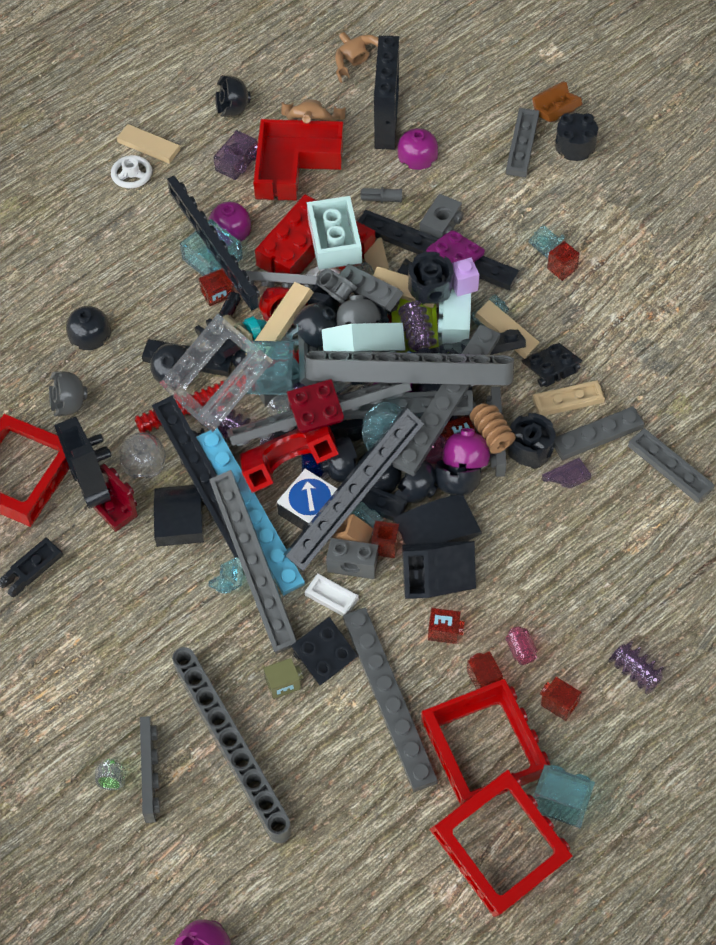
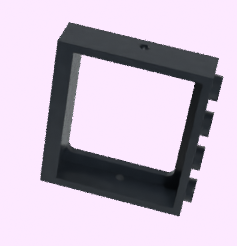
[374,35,399,150]

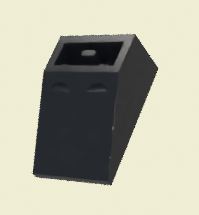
[402,541,476,599]

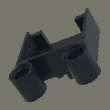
[54,416,112,509]

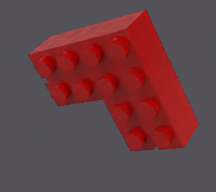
[253,119,344,201]
[255,194,375,275]

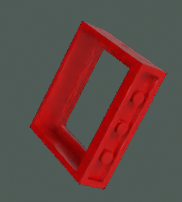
[0,413,69,527]
[421,679,550,805]
[429,770,573,917]

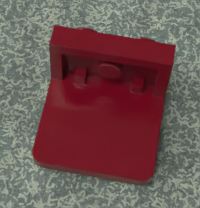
[287,379,344,433]
[93,463,138,532]

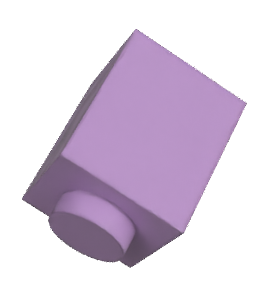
[452,258,479,297]

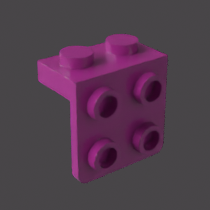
[426,231,485,263]

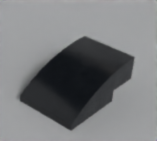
[154,484,204,547]
[393,494,482,544]

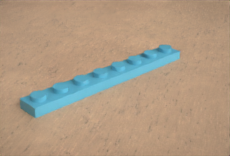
[196,427,305,596]

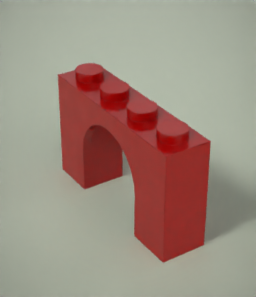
[240,426,339,493]

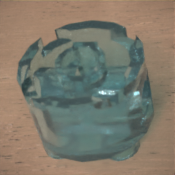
[362,402,402,451]

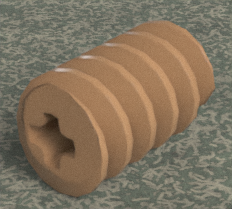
[470,404,515,454]

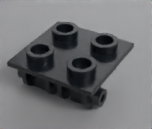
[521,343,583,387]
[291,617,358,686]

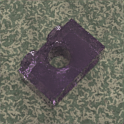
[213,130,258,180]

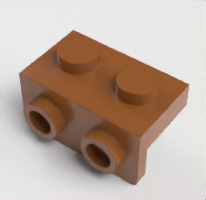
[532,81,582,122]

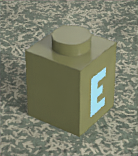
[263,658,304,699]

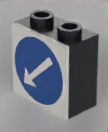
[277,469,337,530]

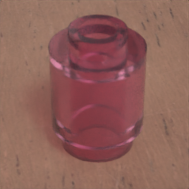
[505,626,537,665]

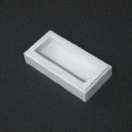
[305,573,359,616]

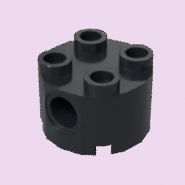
[555,113,598,161]
[408,252,454,305]
[508,413,556,469]

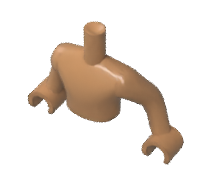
[335,32,378,83]
[281,99,346,123]

